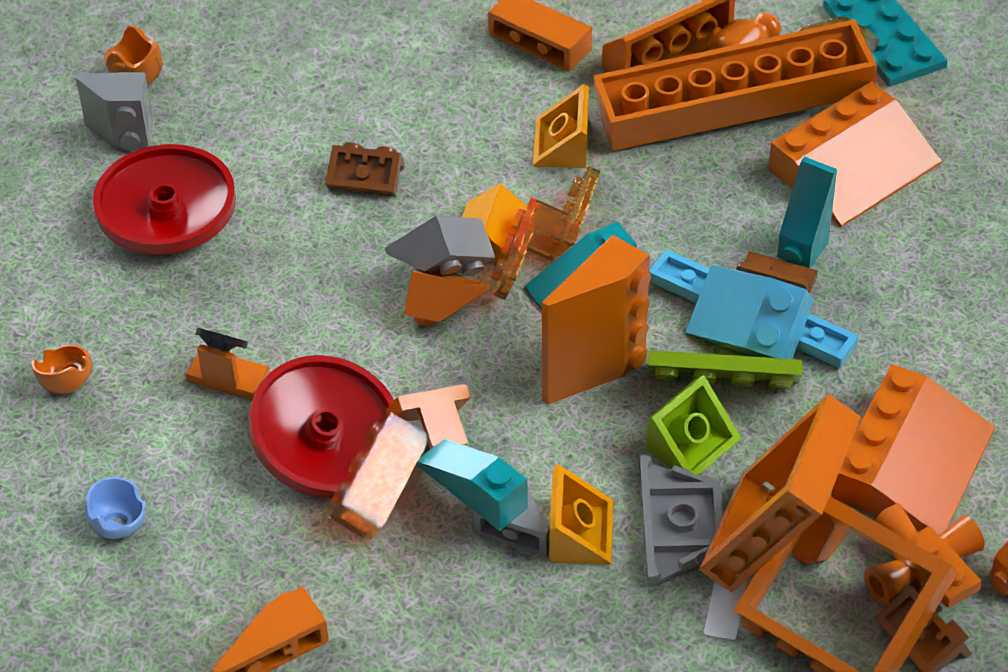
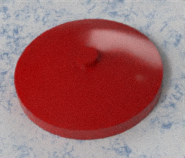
[93,144,236,255]
[248,355,402,498]

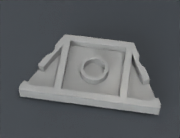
[639,455,723,586]

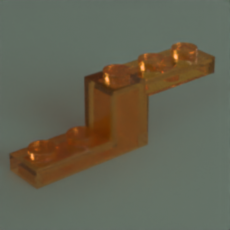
[491,166,600,300]

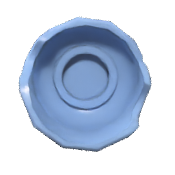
[85,477,146,540]

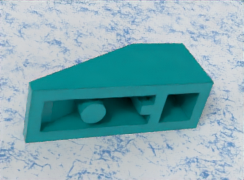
[777,156,837,268]
[525,221,637,310]
[416,439,528,531]

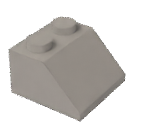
[75,72,153,151]
[385,215,496,276]

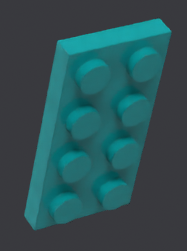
[823,0,948,87]

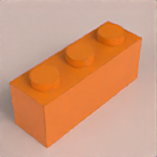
[488,0,592,72]

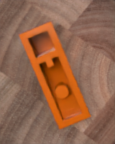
[212,586,329,672]

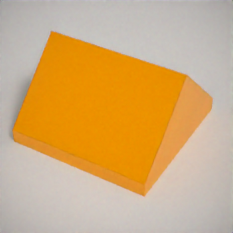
[532,84,589,168]
[462,183,535,266]
[549,464,614,564]

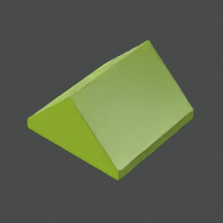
[646,375,742,475]

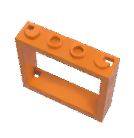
[699,394,861,593]
[733,496,957,672]

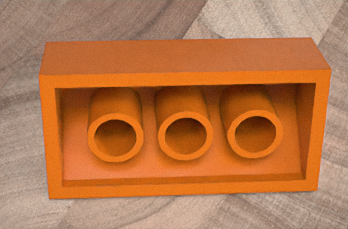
[602,0,735,72]

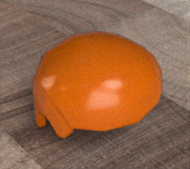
[31,345,93,395]

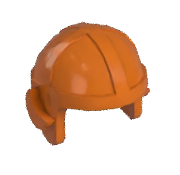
[104,25,163,85]

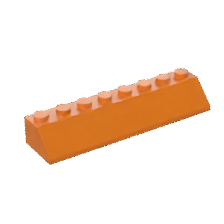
[593,19,877,151]

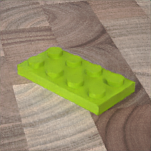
[648,350,803,389]

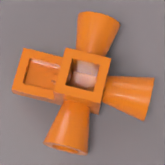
[864,504,985,609]

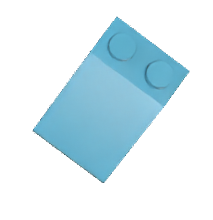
[685,265,815,359]

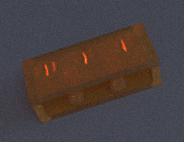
[329,412,431,541]

